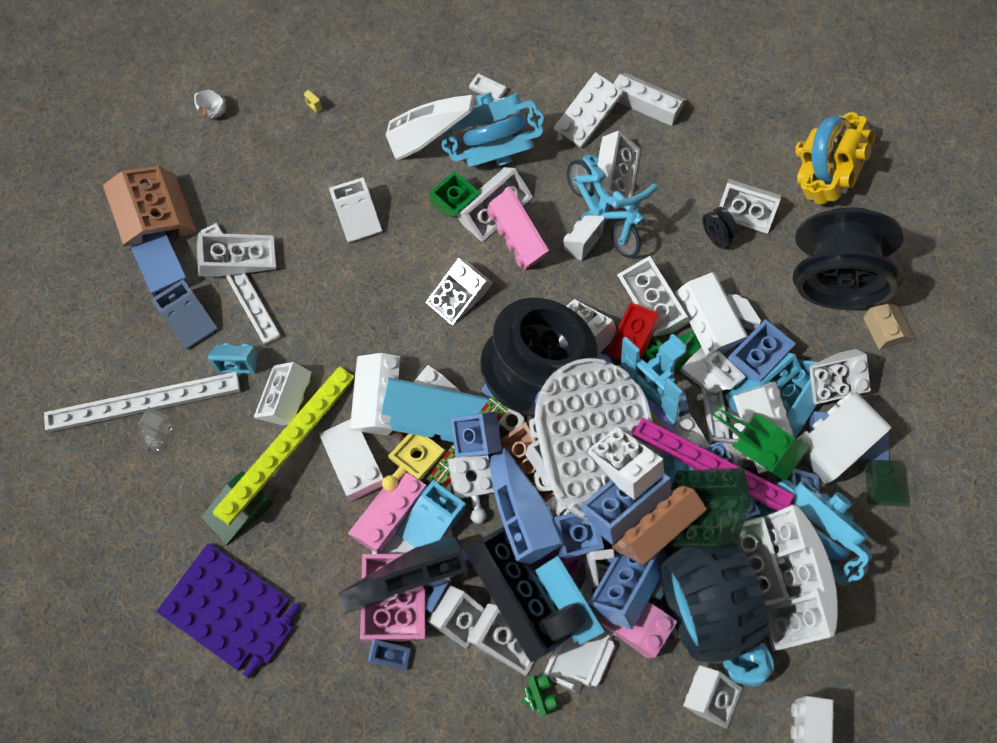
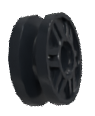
[702,206,739,248]

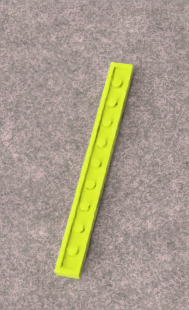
[212,366,354,526]

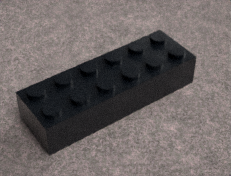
[464,526,571,663]

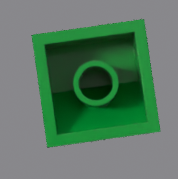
[429,171,480,217]

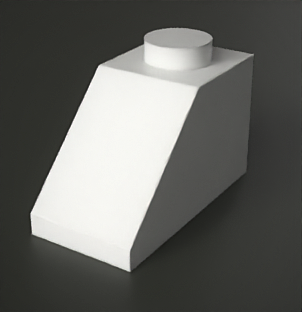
[727,294,761,330]

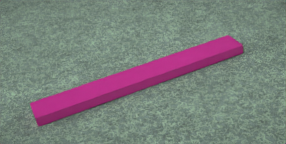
[632,417,794,511]

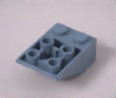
[151,280,218,350]

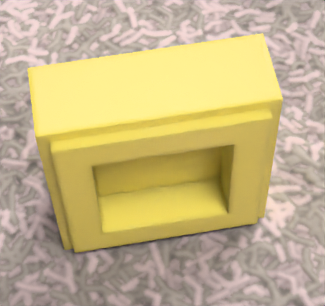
[304,90,322,113]

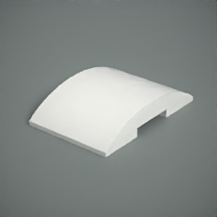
[764,505,837,651]

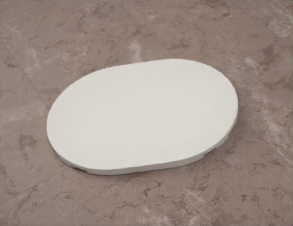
[535,358,661,521]

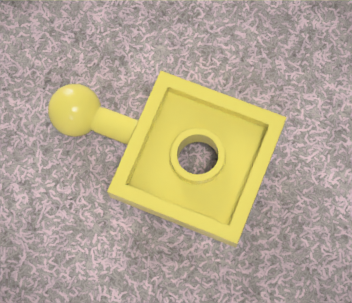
[382,434,445,492]

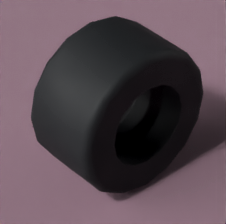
[542,603,586,641]

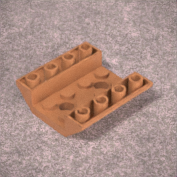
[103,166,197,246]

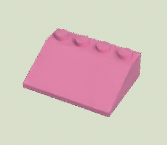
[360,554,425,643]

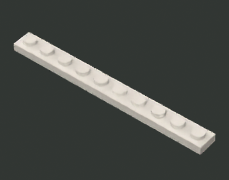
[44,372,240,433]

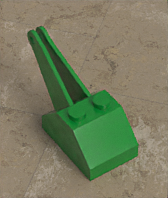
[712,406,809,480]

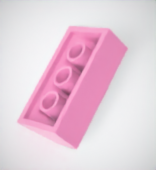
[487,187,549,270]
[348,473,427,554]

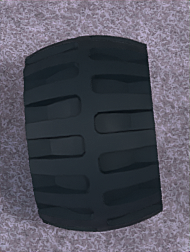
[661,540,769,662]

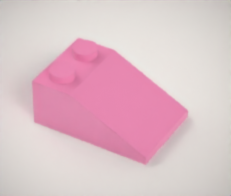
[597,602,677,658]

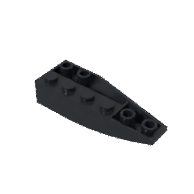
[338,536,468,614]

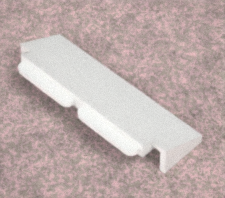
[543,563,616,694]

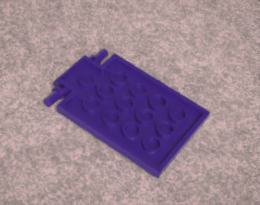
[156,543,300,679]

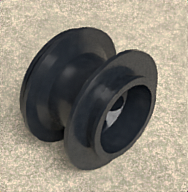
[792,207,904,310]
[480,298,598,416]

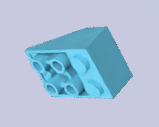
[397,480,466,548]

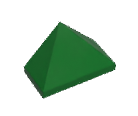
[675,331,701,372]

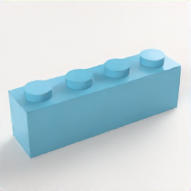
[725,352,801,413]

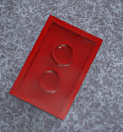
[606,302,662,360]

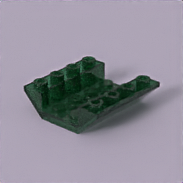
[664,468,751,548]

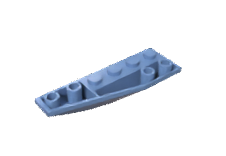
[489,447,563,564]

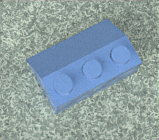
[728,319,796,382]

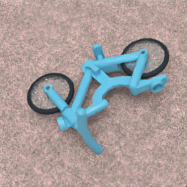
[567,154,658,258]

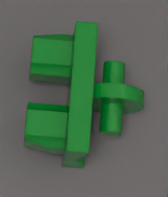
[521,675,559,716]

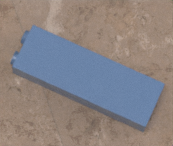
[130,212,190,297]

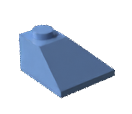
[554,513,604,559]

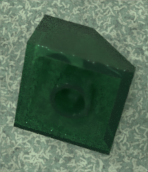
[865,460,909,507]

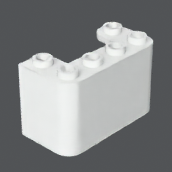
[797,391,892,484]

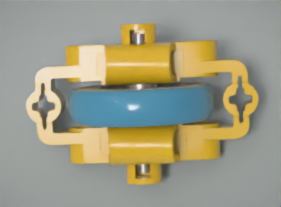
[796,112,875,204]

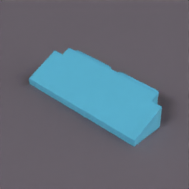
[381,377,500,442]

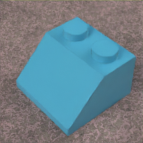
[208,343,258,374]

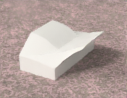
[701,350,746,393]

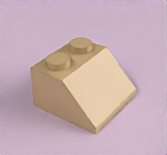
[863,303,915,350]

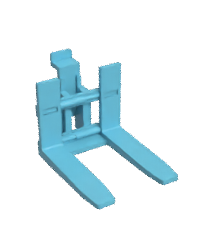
[621,334,687,428]

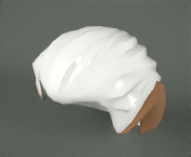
[194,90,226,119]

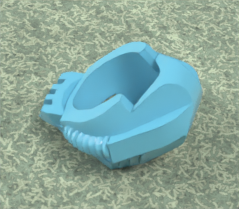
[723,642,774,686]

